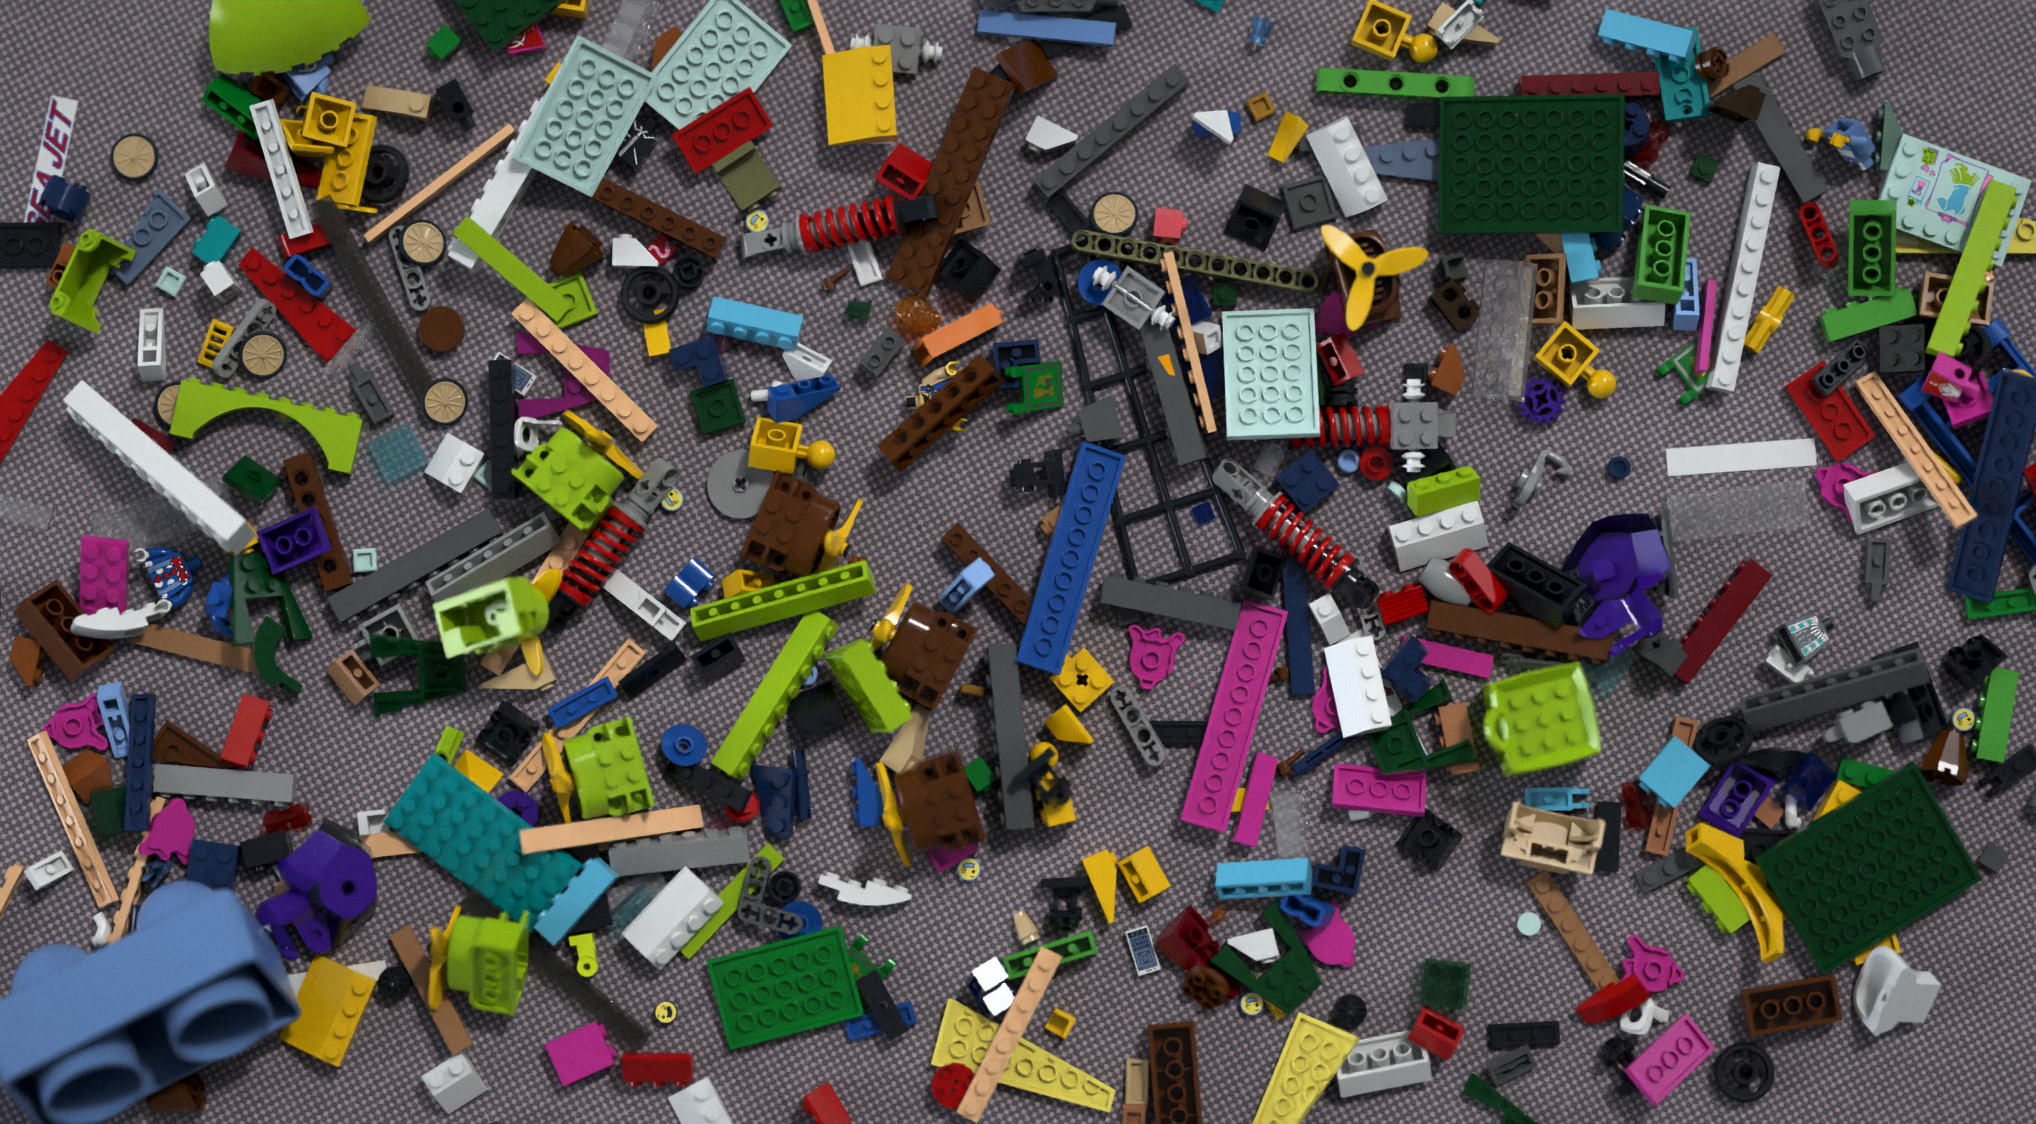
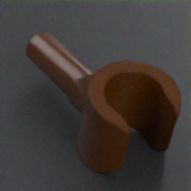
[822,267,850,292]
[1268,667,1290,683]
[1277,749,1305,776]

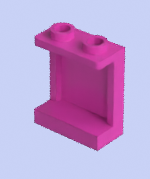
[545,1021,618,1086]

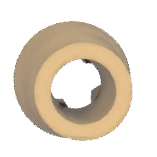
[1012,910,1040,946]

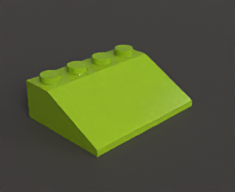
[823,639,913,733]

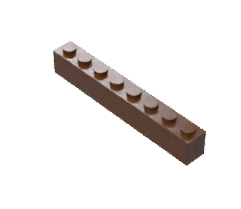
[1426,600,1614,666]

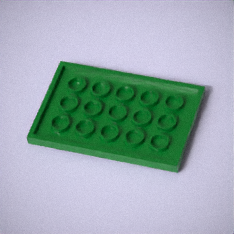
[706,925,865,1050]

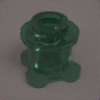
[846,297,872,324]

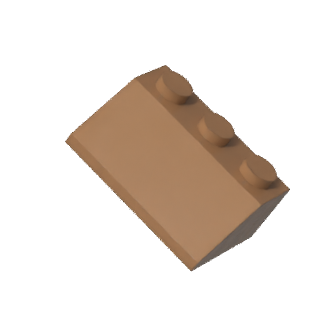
[1523,253,1566,327]
[1918,271,1994,327]

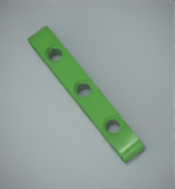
[1316,68,1475,101]

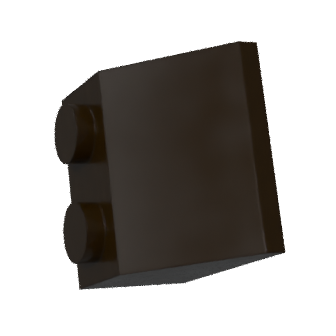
[1703,85,1766,125]

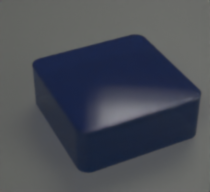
[1192,501,1215,525]

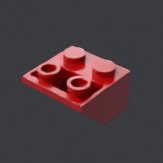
[875,143,933,201]
[1407,1004,1465,1061]
[802,1081,852,1124]

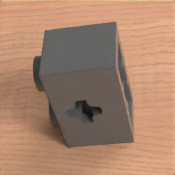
[859,326,907,378]
[1632,631,1688,677]

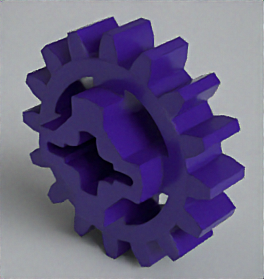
[1515,375,1566,425]

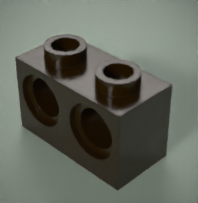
[1429,279,1480,334]

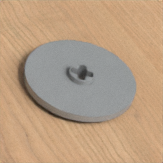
[707,450,774,519]

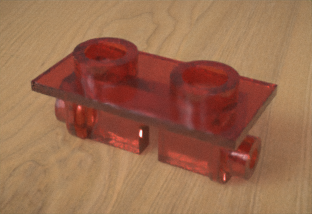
[1632,119,1670,169]
[1622,780,1651,828]
[263,803,313,834]

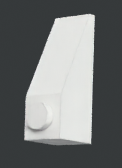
[137,308,166,382]

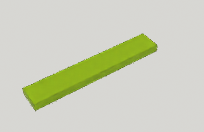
[452,216,572,322]
[679,843,785,959]

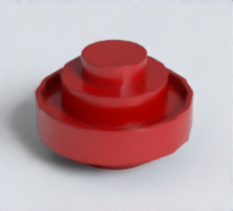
[1359,446,1393,481]
[725,793,760,823]

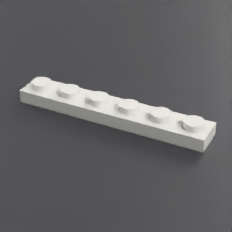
[249,99,313,239]

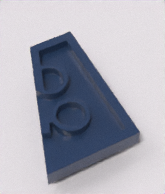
[751,764,796,838]

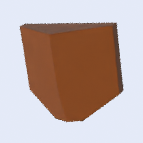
[62,749,113,805]

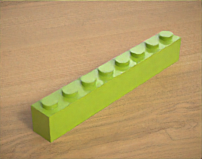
[1925,179,2019,358]
[690,560,876,642]
[711,610,839,781]

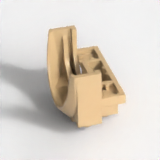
[1500,802,1605,876]

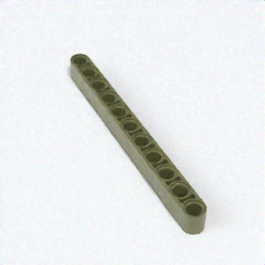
[1071,230,1319,294]

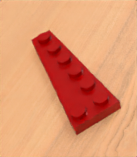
[238,247,360,368]
[0,340,69,466]

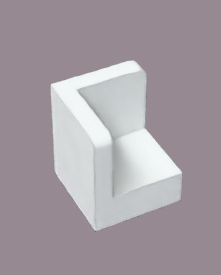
[1191,321,1223,355]
[357,809,390,835]

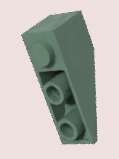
[1873,101,1903,174]

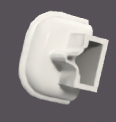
[1853,946,1941,1036]

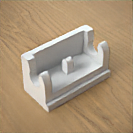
[1435,0,1484,50]
[1762,643,1814,684]

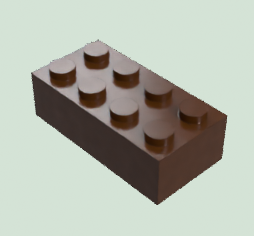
[14,579,115,683]
[1739,974,1843,1036]

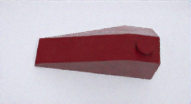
[224,130,322,189]
[1155,905,1242,1000]

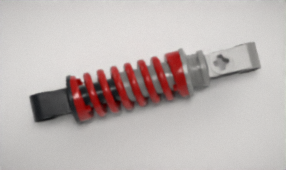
[739,192,940,259]
[1251,404,1456,450]
[546,458,679,633]
[1212,458,1379,609]

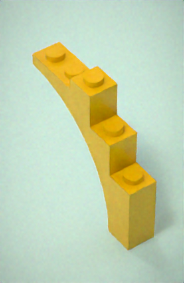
[1685,822,1789,964]

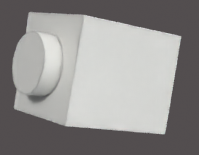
[1025,115,1078,154]
[185,163,228,216]
[612,234,660,268]
[200,261,243,303]
[1308,593,1350,645]
[1227,928,1279,964]

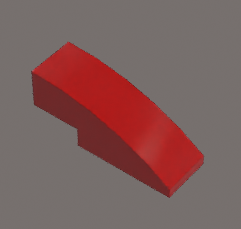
[1575,973,1652,1025]

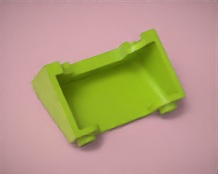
[50,229,136,334]

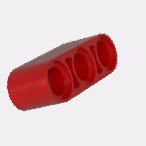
[1799,202,1839,269]
[279,217,349,259]
[1449,548,1507,614]

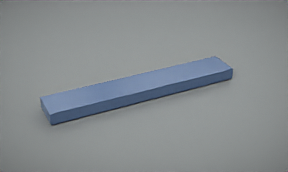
[977,10,1116,47]

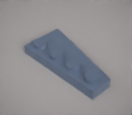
[1363,138,1439,182]
[111,187,192,286]

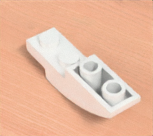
[601,568,686,641]
[70,602,165,639]
[818,872,912,906]

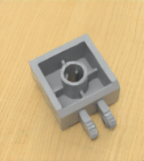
[351,603,421,667]
[1821,699,1893,744]

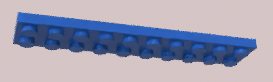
[1015,441,1126,675]

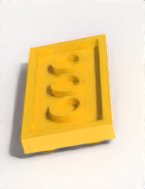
[317,113,377,207]

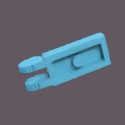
[1525,787,1590,811]

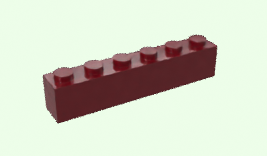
[1518,72,1660,100]
[1673,558,1773,685]

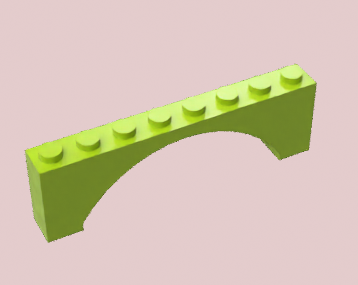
[169,377,364,475]

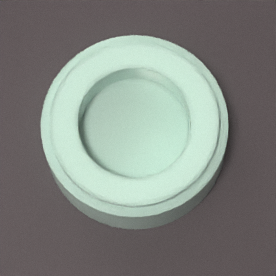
[1387,481,1407,503]
[1517,912,1541,936]

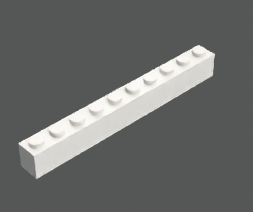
[1706,162,1780,393]

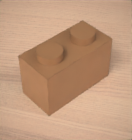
[326,649,381,706]

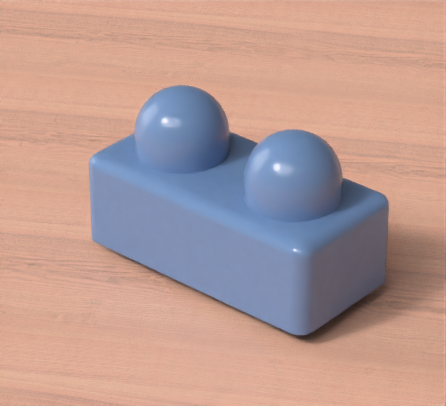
[0,880,301,1124]

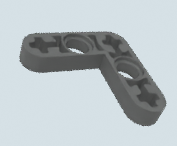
[737,856,804,934]

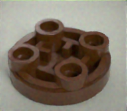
[419,306,465,353]
[1182,966,1229,1010]

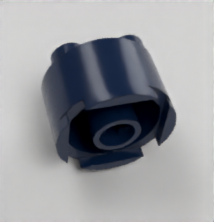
[1624,103,1650,157]
[37,175,91,223]

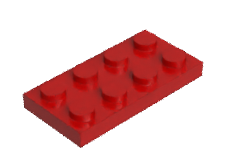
[671,87,773,174]
[1785,360,1876,463]

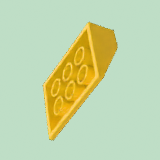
[822,45,898,146]
[279,953,378,1067]

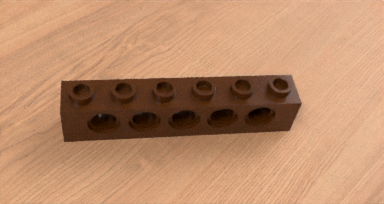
[593,177,728,261]
[877,354,1004,473]
[281,452,354,593]
[941,522,1033,627]

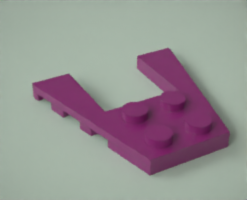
[517,331,610,419]

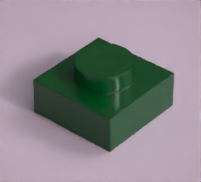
[1689,153,1720,184]
[1213,282,1236,306]

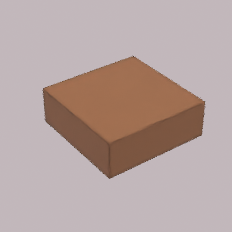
[1754,796,1785,829]
[1122,1104,1146,1124]

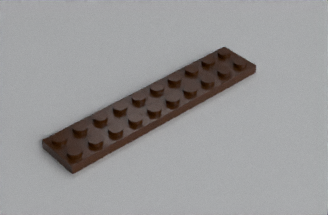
[885,66,1016,297]

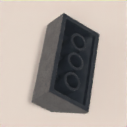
[1486,542,1587,629]
[1871,641,1949,745]

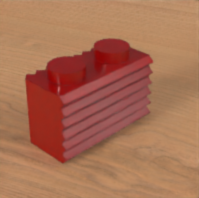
[1316,332,1365,386]
[1376,583,1429,626]

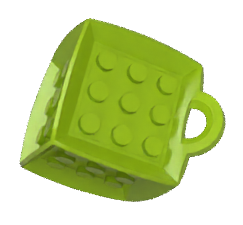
[1482,662,1602,778]

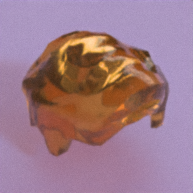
[893,295,941,334]

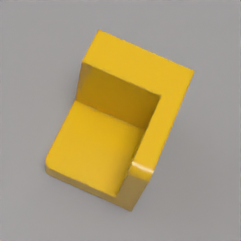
[1045,1007,1076,1039]

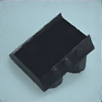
[1944,634,2007,692]
[475,701,540,767]
[1397,808,1463,872]

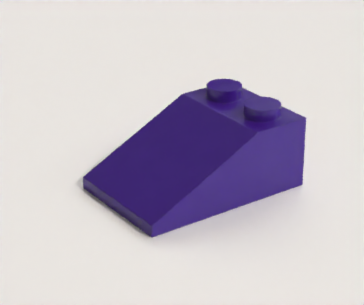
[256,507,332,575]
[1699,761,1778,838]

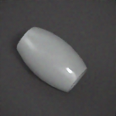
[1418,557,1472,607]

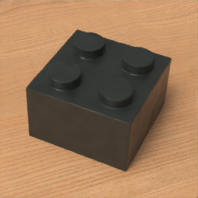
[1879,324,1933,374]

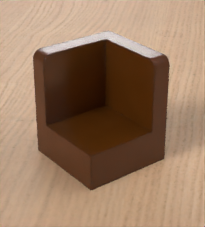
[248,73,291,107]

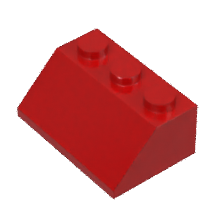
[621,1053,694,1086]

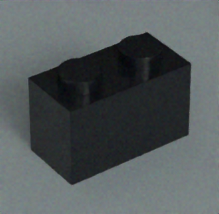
[690,633,746,684]
[240,830,294,873]

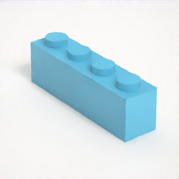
[1598,9,1697,64]
[1560,233,1602,286]
[706,296,803,351]
[534,857,620,946]
[1215,858,1313,900]

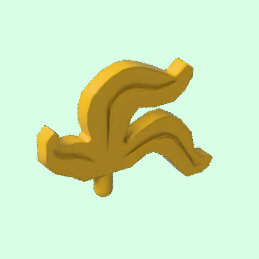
[332,203,377,213]

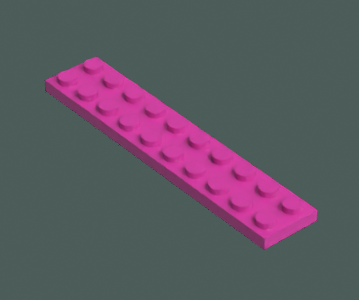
[1180,599,1288,833]

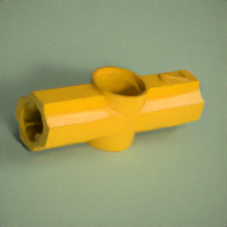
[1743,286,1795,354]

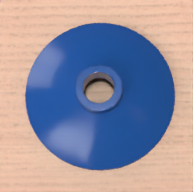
[1078,259,1122,305]
[661,724,707,767]
[777,901,823,940]

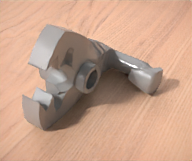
[1511,449,1572,510]

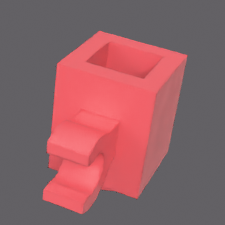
[1153,208,1187,247]

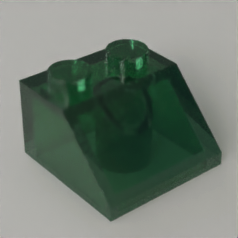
[90,782,127,838]

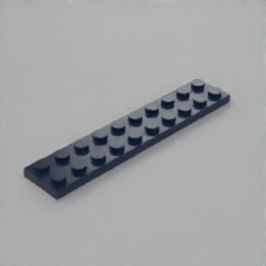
[1947,369,2036,603]

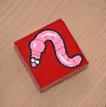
[645,233,678,266]

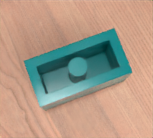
[192,215,244,264]

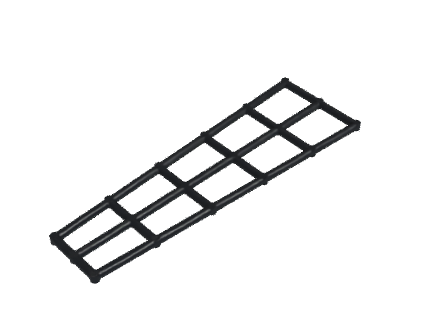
[1051,236,1247,585]

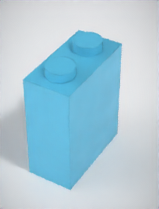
[1636,736,1710,809]

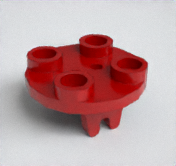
[932,1062,975,1109]

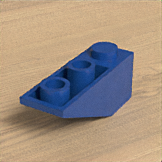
[767,374,841,423]
[852,757,884,827]

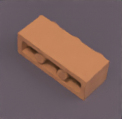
[1434,702,1480,776]

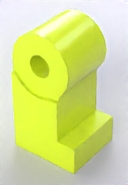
[569,932,598,977]

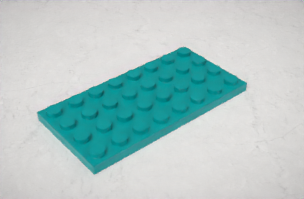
[383,753,582,934]

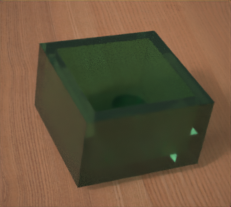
[1418,957,1471,1010]

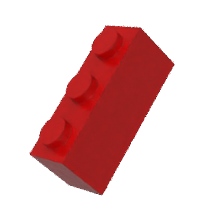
[220,693,273,770]

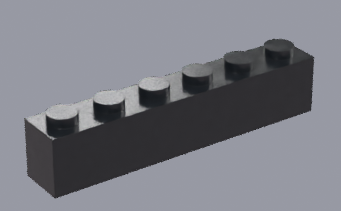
[488,359,519,499]

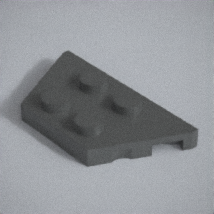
[1650,509,1679,598]

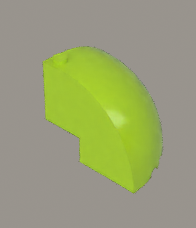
[209,0,371,76]

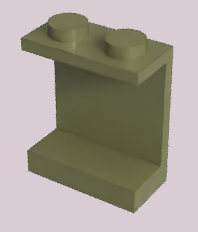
[712,140,782,213]

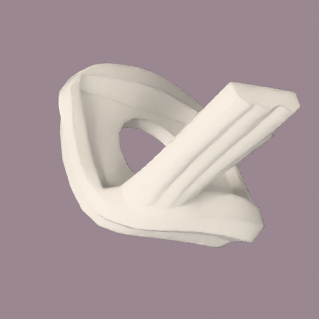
[514,416,562,453]
[1620,998,1669,1035]

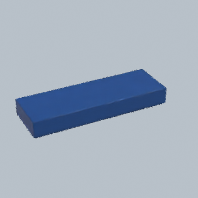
[547,676,619,730]
[844,1001,917,1041]

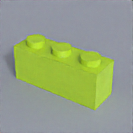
[1407,466,1480,517]
[1685,863,1751,934]

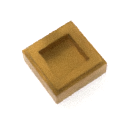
[1246,91,1276,123]
[961,683,985,697]

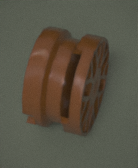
[1695,47,1730,83]

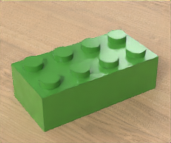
[1848,200,1897,296]
[1632,205,1691,305]

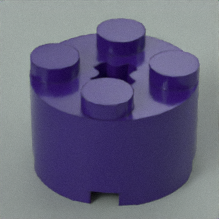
[497,791,541,828]

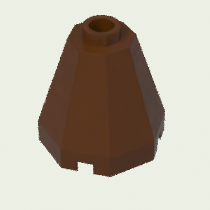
[549,219,608,277]
[1918,728,1968,787]
[146,1071,207,1114]

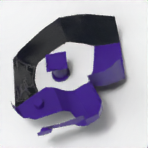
[1562,513,1672,657]
[254,817,378,961]

